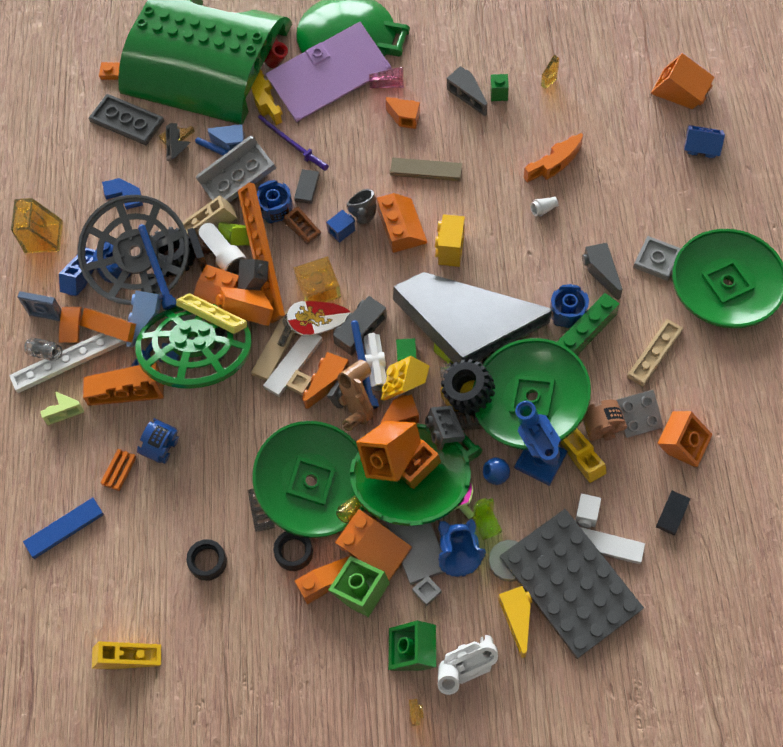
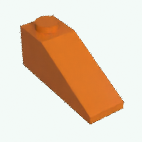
[295,556,350,605]

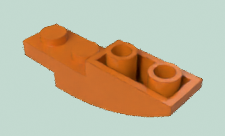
[524,133,583,183]

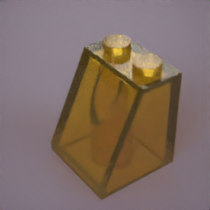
[11,198,63,253]

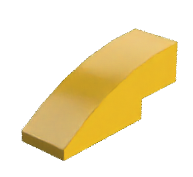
[560,429,607,483]

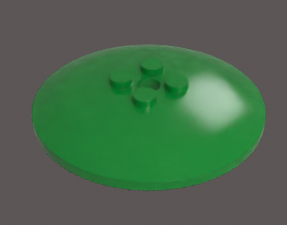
[672,229,783,329]
[473,338,591,450]
[252,421,364,538]

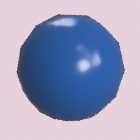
[483,457,510,485]

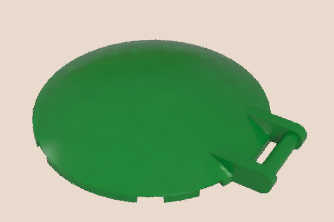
[296,0,410,57]
[350,423,483,526]

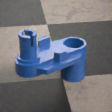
[515,401,561,467]

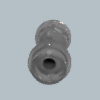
[24,337,62,361]

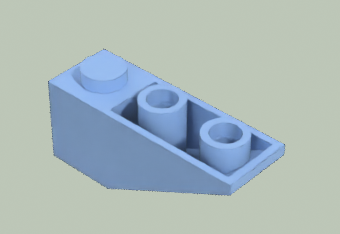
[125,290,162,347]

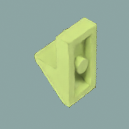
[40,392,84,425]

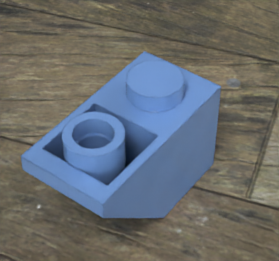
[208,125,245,151]

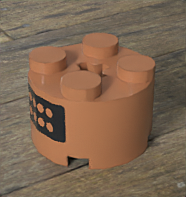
[583,399,627,441]

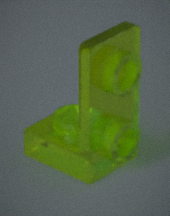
[473,498,502,540]

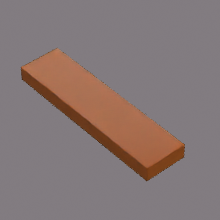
[80,308,136,342]

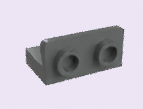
[425,406,465,450]

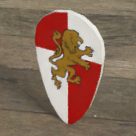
[287,301,351,336]

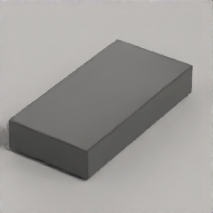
[294,169,320,204]

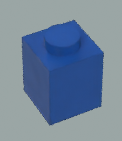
[326,210,356,243]

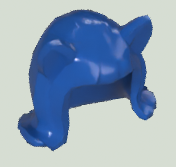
[438,519,486,577]

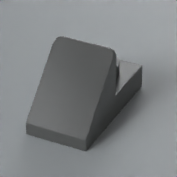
[166,123,191,161]

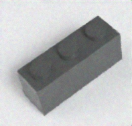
[333,296,387,356]

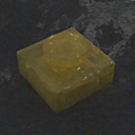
[409,699,424,726]

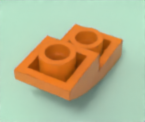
[59,307,82,343]

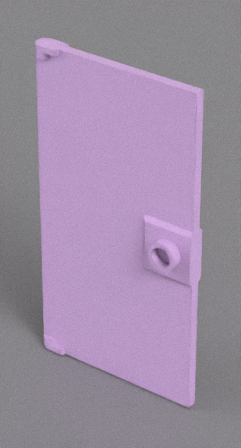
[265,22,392,123]

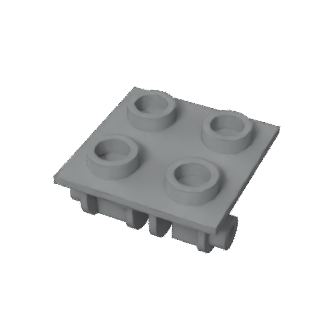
[616,390,664,438]

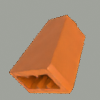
[215,287,274,326]

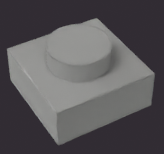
[412,575,442,606]

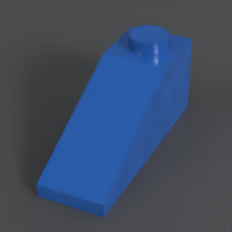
[59,248,95,296]

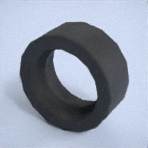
[273,531,313,571]
[186,539,227,581]

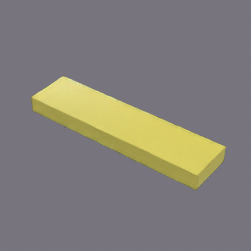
[176,293,247,334]

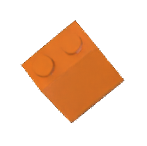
[657,411,713,467]

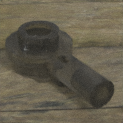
[277,314,292,347]

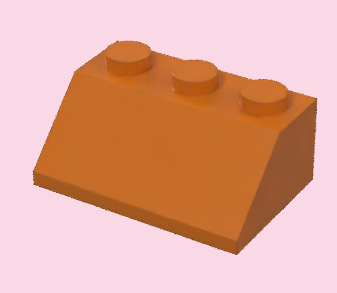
[376,193,427,253]

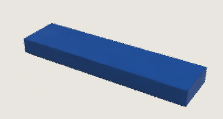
[23,497,104,559]

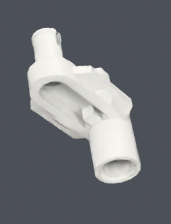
[438,635,498,695]

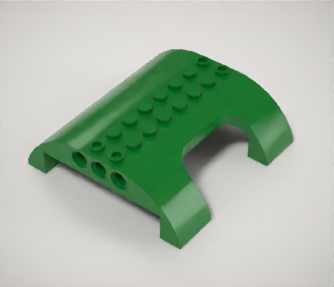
[118,0,292,125]

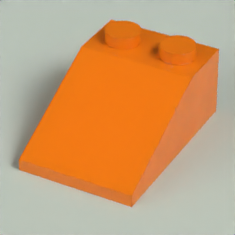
[193,264,239,324]
[335,509,412,581]

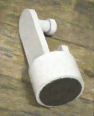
[199,223,247,275]

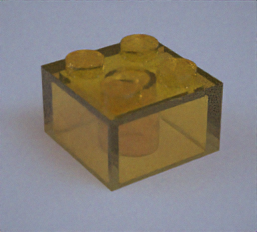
[293,256,341,302]

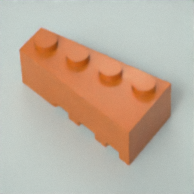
[83,363,164,406]

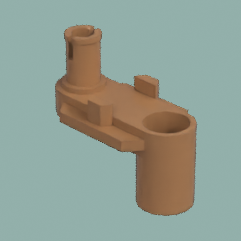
[338,360,373,431]

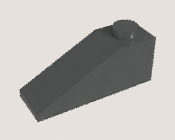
[447,66,487,116]
[582,243,623,299]

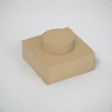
[286,370,312,396]

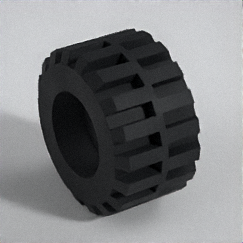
[151,227,195,277]
[441,359,495,414]

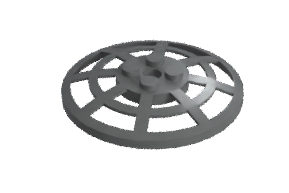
[78,195,189,305]

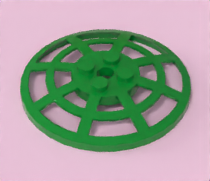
[135,304,252,389]

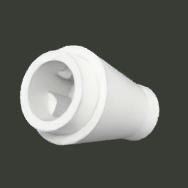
[530,197,558,217]

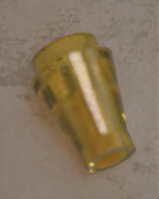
[336,495,362,523]

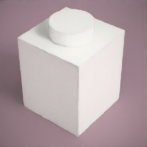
[575,493,601,528]

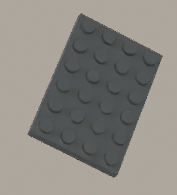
[500,509,644,659]

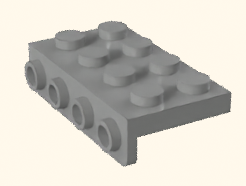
[196,136,276,203]

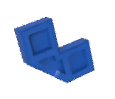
[102,178,143,209]

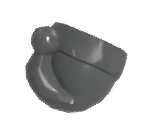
[346,189,377,224]

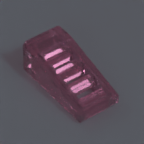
[369,67,404,88]

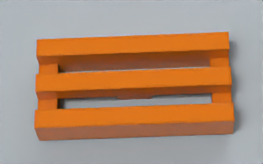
[100,449,137,491]

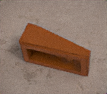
[283,206,321,244]

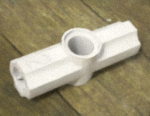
[364,333,387,391]

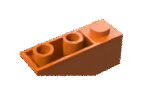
[302,352,349,409]

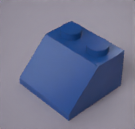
[684,125,725,158]

